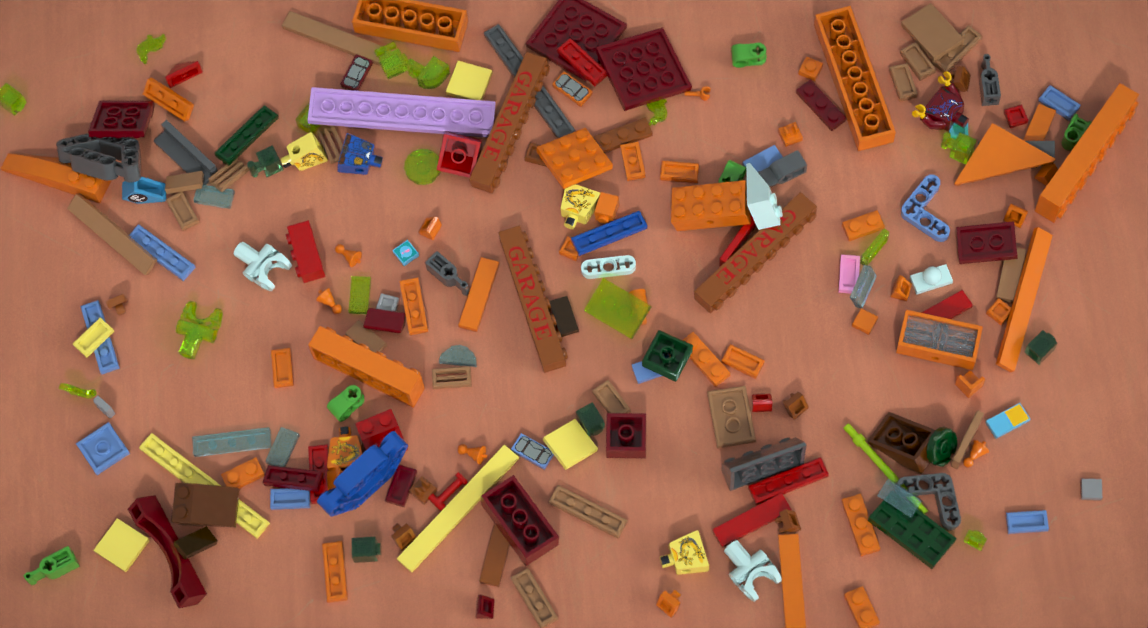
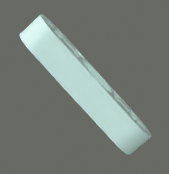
[581,255,636,279]

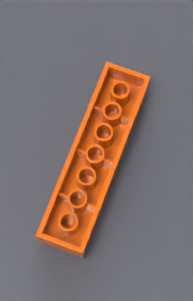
[814,6,896,151]
[1035,83,1139,223]

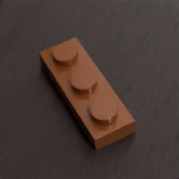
[594,117,653,153]

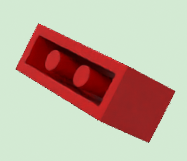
[285,220,326,283]

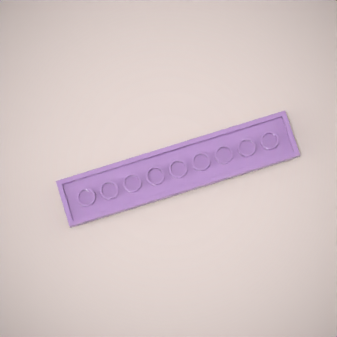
[308,87,496,138]

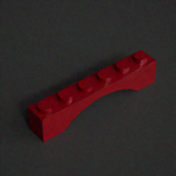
[128,495,207,608]

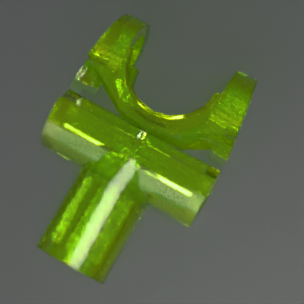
[176,301,223,359]

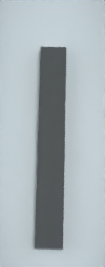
[484,24,576,139]

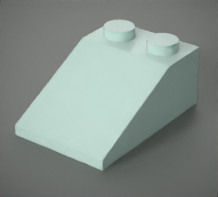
[746,163,783,230]

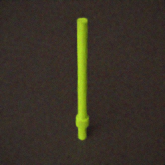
[843,423,928,514]

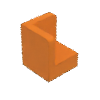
[955,370,985,398]

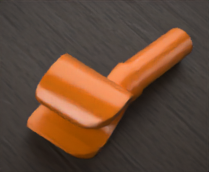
[685,86,711,101]

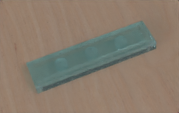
[192,427,272,457]

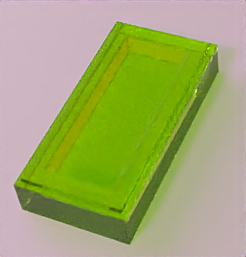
[860,228,890,267]
[348,276,371,314]

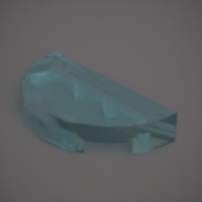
[439,345,477,367]

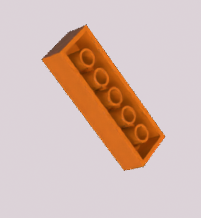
[352,0,468,52]
[308,326,425,408]

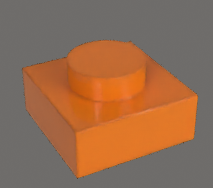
[798,56,823,81]

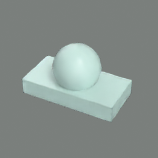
[910,264,953,295]

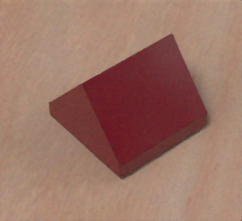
[476,594,495,619]

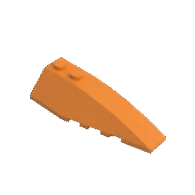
[0,153,112,203]

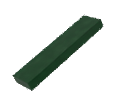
[215,105,278,166]

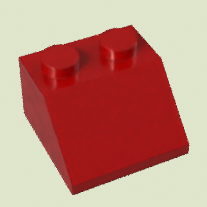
[436,132,482,178]
[355,409,408,451]

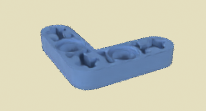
[901,175,950,242]

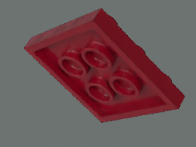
[88,101,154,138]

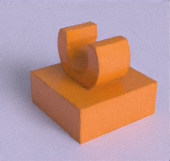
[778,122,803,147]
[656,590,681,618]

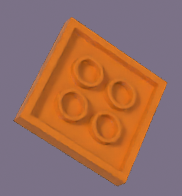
[537,128,613,189]

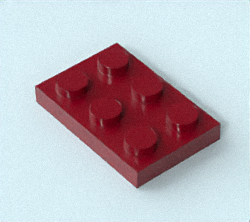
[956,221,1018,264]

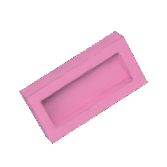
[838,255,860,294]

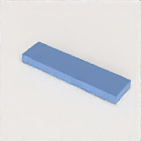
[129,224,196,281]
[80,300,120,374]

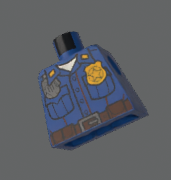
[337,133,383,175]

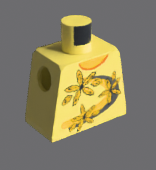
[280,132,328,171]
[561,184,600,229]
[660,530,709,575]

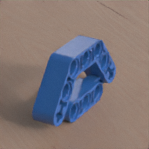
[317,431,408,517]

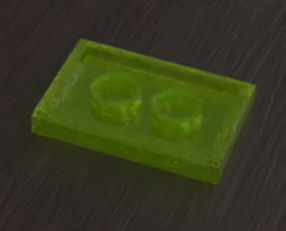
[584,278,652,339]

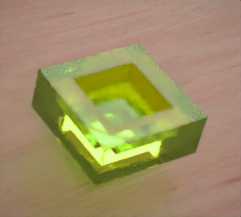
[963,529,987,551]

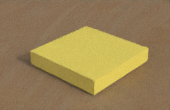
[446,61,493,100]
[543,419,598,470]
[94,518,150,572]

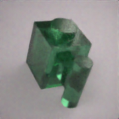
[247,145,284,177]

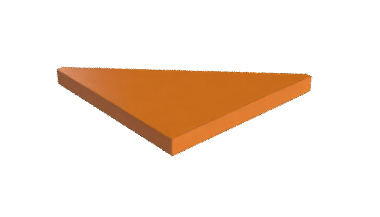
[954,123,1056,186]

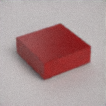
[1003,104,1029,128]

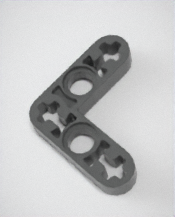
[895,473,961,531]

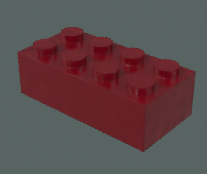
[481,475,559,566]

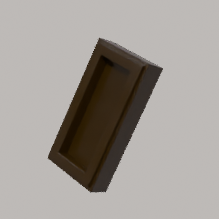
[549,296,579,337]
[174,526,218,560]

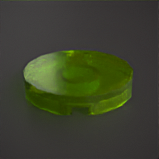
[404,149,441,185]

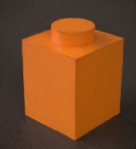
[594,192,619,224]

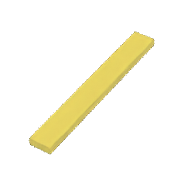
[139,433,270,539]
[397,445,519,573]

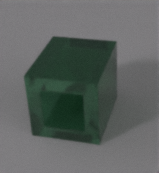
[1025,330,1057,365]
[576,402,605,436]
[352,537,381,563]

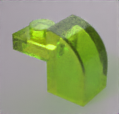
[406,56,450,89]

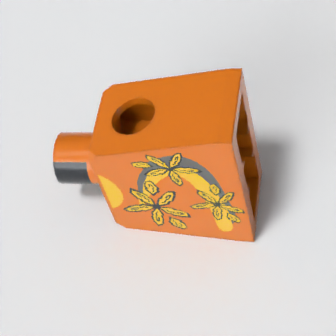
[327,427,363,471]

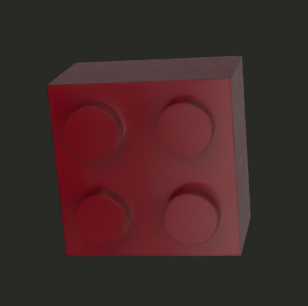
[606,413,647,459]

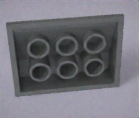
[721,437,806,491]

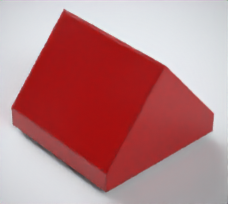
[752,394,772,412]

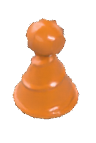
[335,244,362,267]
[316,288,342,314]
[963,440,989,468]
[458,444,487,464]

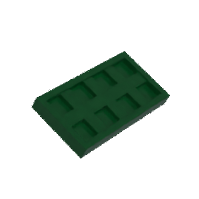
[867,490,957,569]

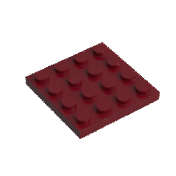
[526,0,627,81]
[595,27,692,111]

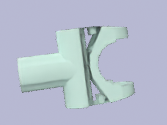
[233,242,292,291]
[724,540,782,602]

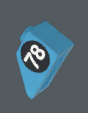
[122,177,166,204]

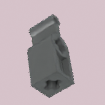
[979,54,1001,106]
[758,150,807,187]
[425,251,469,296]

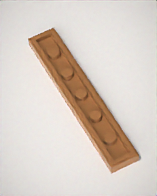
[282,11,387,65]
[67,194,157,275]

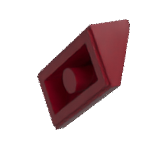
[363,308,406,333]

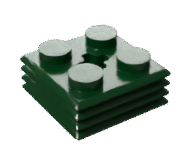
[642,330,693,382]

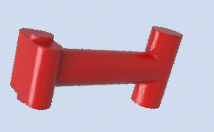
[428,472,468,511]

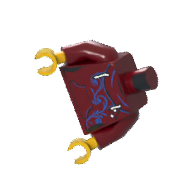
[912,71,969,131]

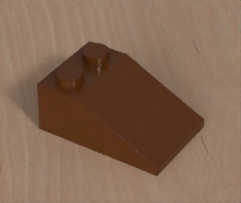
[867,412,935,474]
[171,483,239,528]

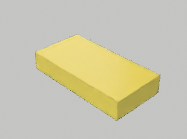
[73,318,115,358]

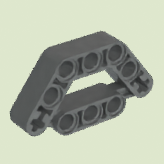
[56,133,141,182]

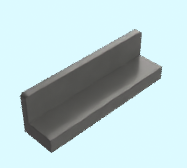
[154,120,218,187]

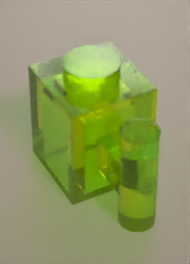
[374,41,409,80]
[941,132,977,164]

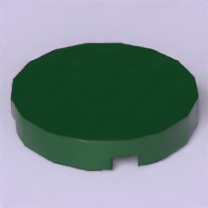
[927,427,958,467]

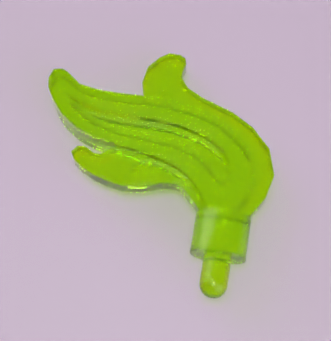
[136,34,166,64]
[646,99,667,126]
[59,383,97,399]

